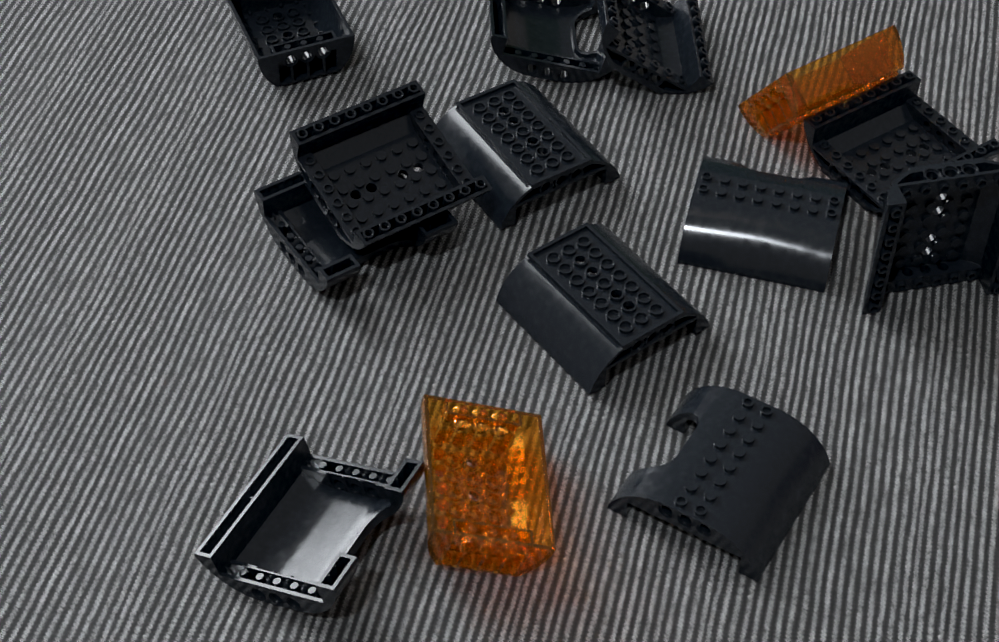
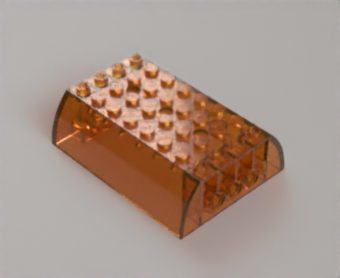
[738,25,904,137]
[421,394,556,576]

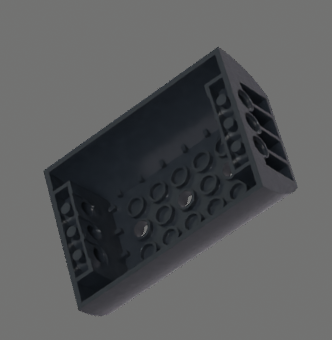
[225,0,355,87]

